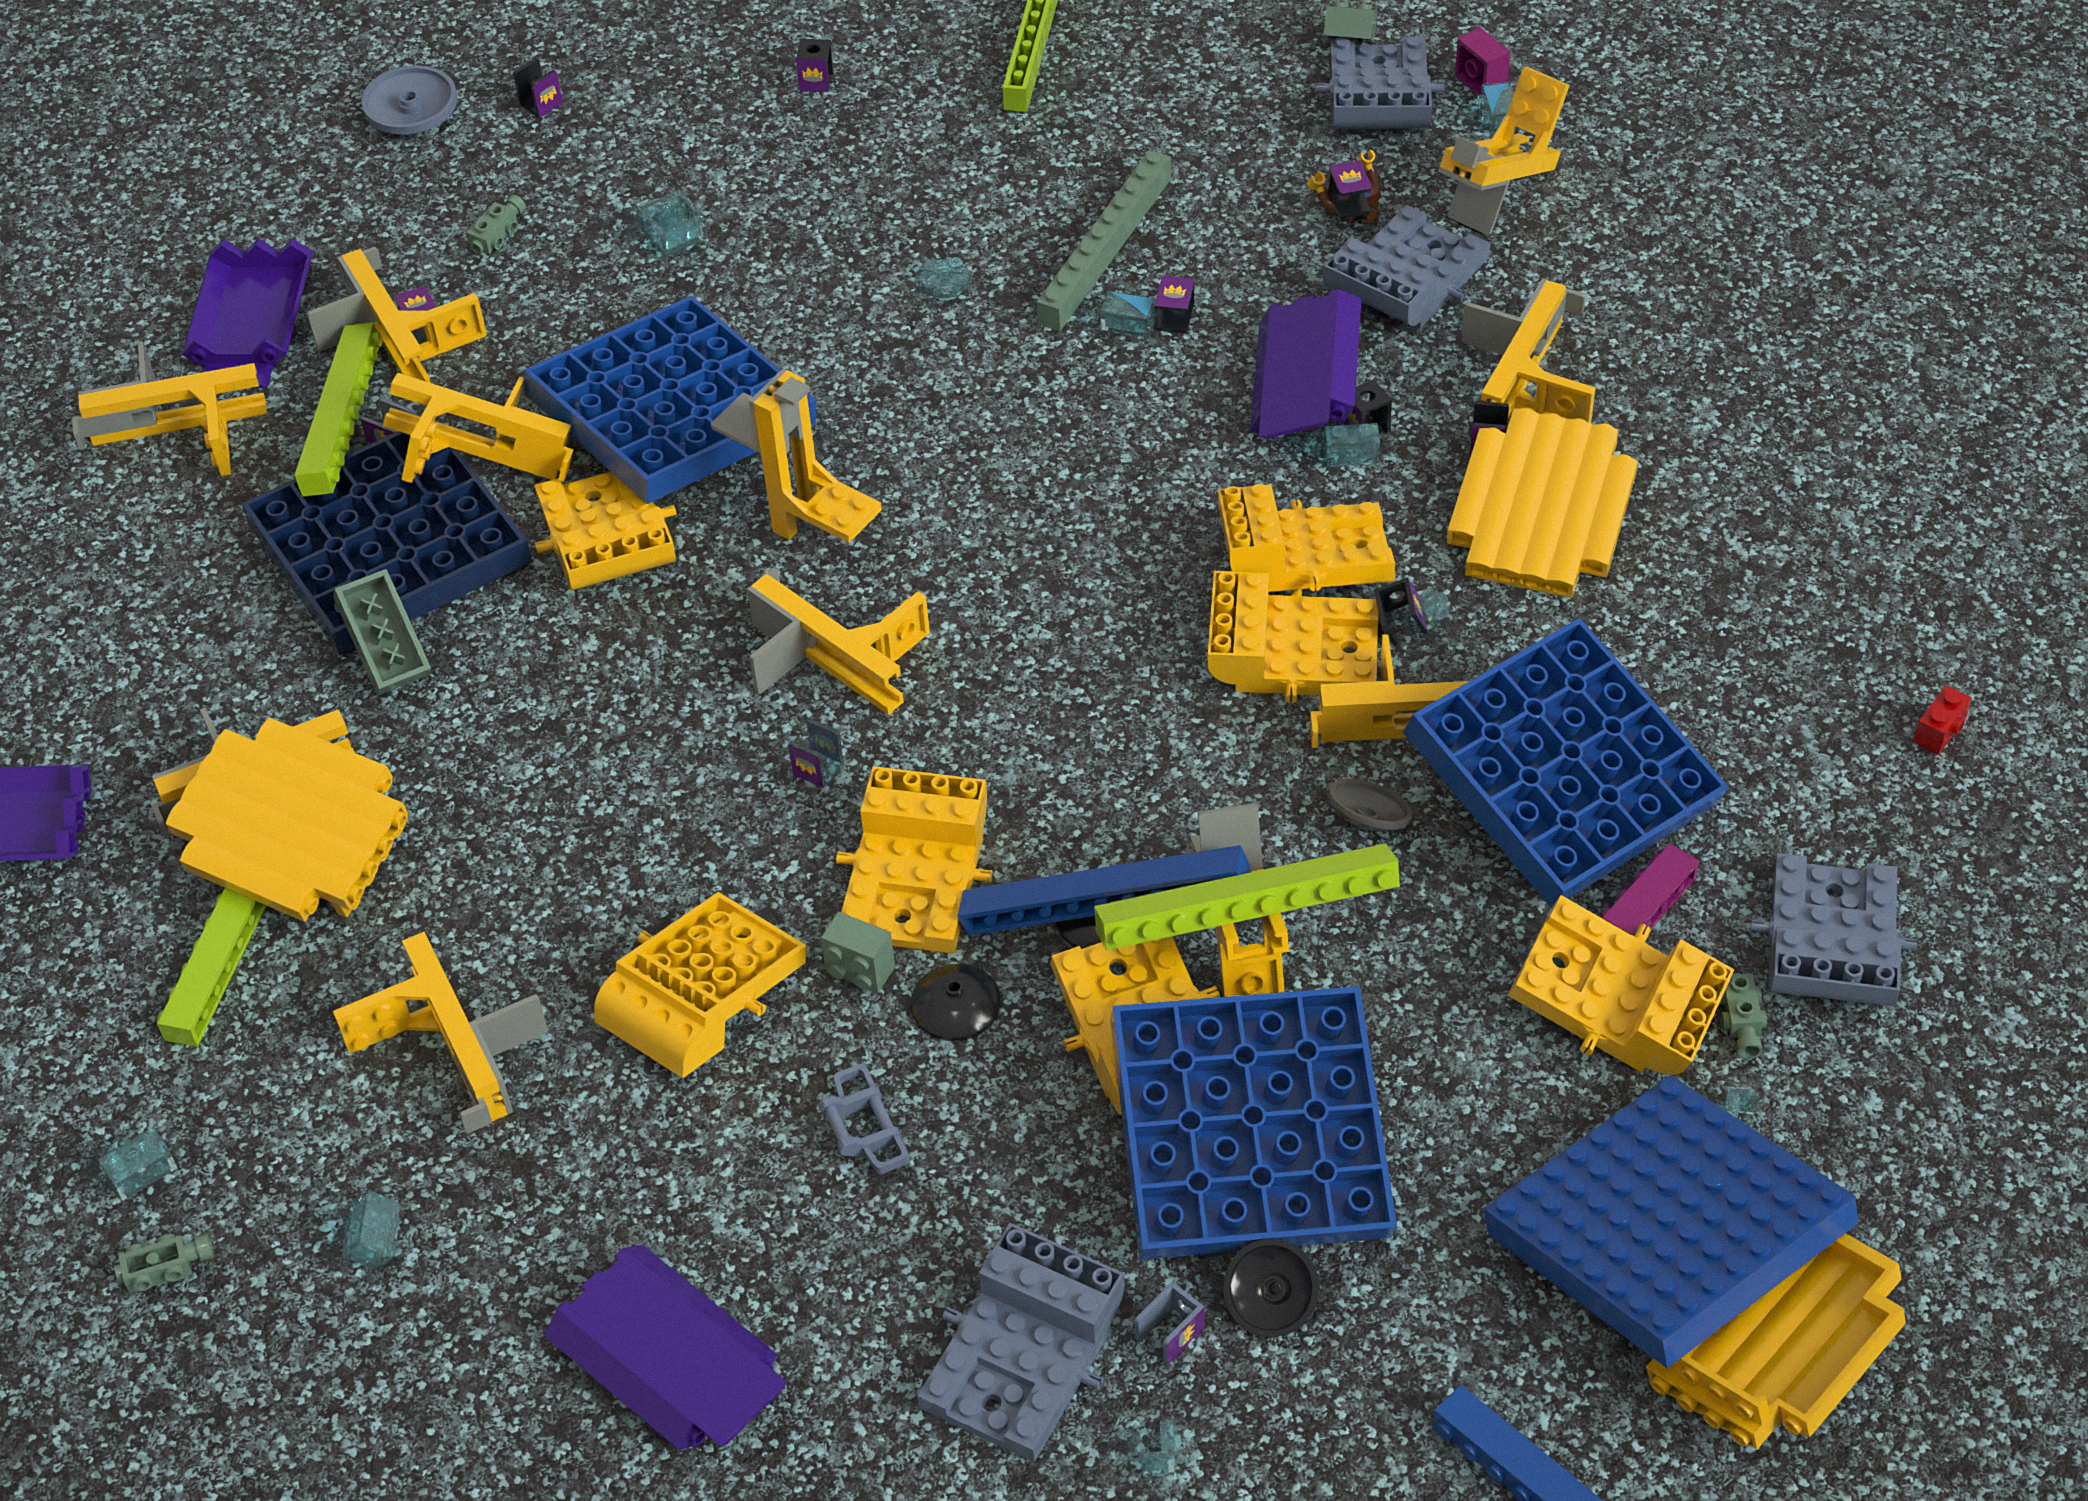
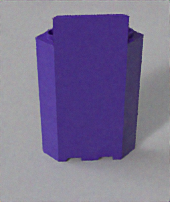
[181,238,313,388]
[1250,289,1361,439]
[0,764,91,861]
[544,1244,787,1450]

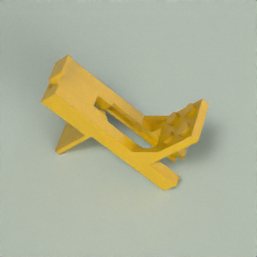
[383,373,574,483]
[1310,635,1469,748]

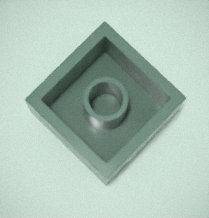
[1324,1,1377,39]
[821,911,895,993]

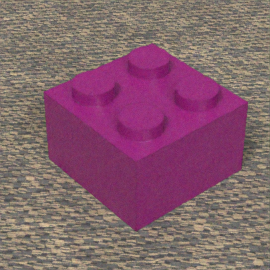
[1455,27,1510,100]

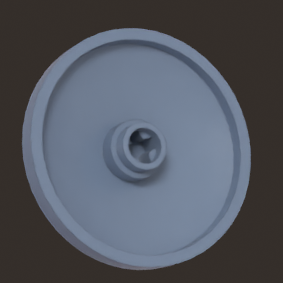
[361,65,457,135]

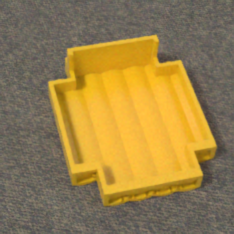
[1447,408,1638,598]
[165,717,408,922]
[1646,1233,1906,1449]

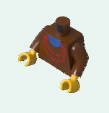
[1307,149,1381,223]

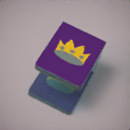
[788,718,844,788]

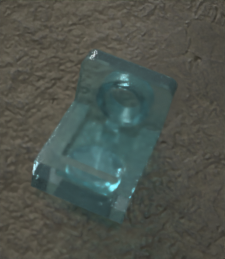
[1419,586,1453,627]
[1719,1088,1759,1119]
[1141,1421,1181,1476]

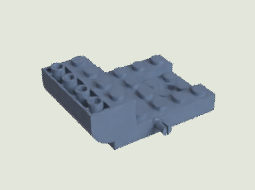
[1315,36,1445,129]
[1323,205,1490,329]
[1750,853,1917,1007]
[917,1223,1125,1462]

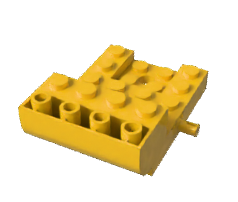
[534,472,677,591]
[1218,484,1395,592]
[1208,571,1379,703]
[836,766,993,954]
[594,892,807,1078]
[1508,895,1734,1075]
[1050,936,1220,1115]

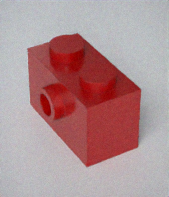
[1913,685,1972,755]

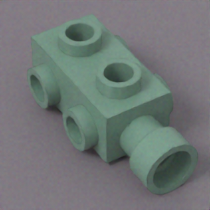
[466,195,526,255]
[1718,973,1767,1059]
[114,1233,215,1294]

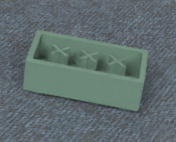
[333,569,431,696]

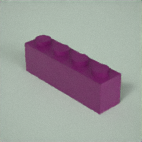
[1600,843,1699,936]

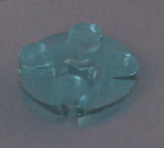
[920,257,970,300]

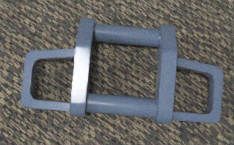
[818,1063,909,1174]

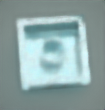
[638,189,708,257]

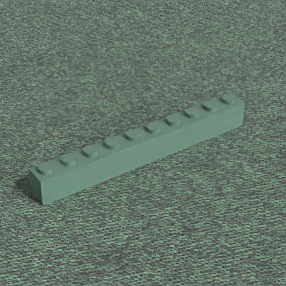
[1037,150,1171,331]

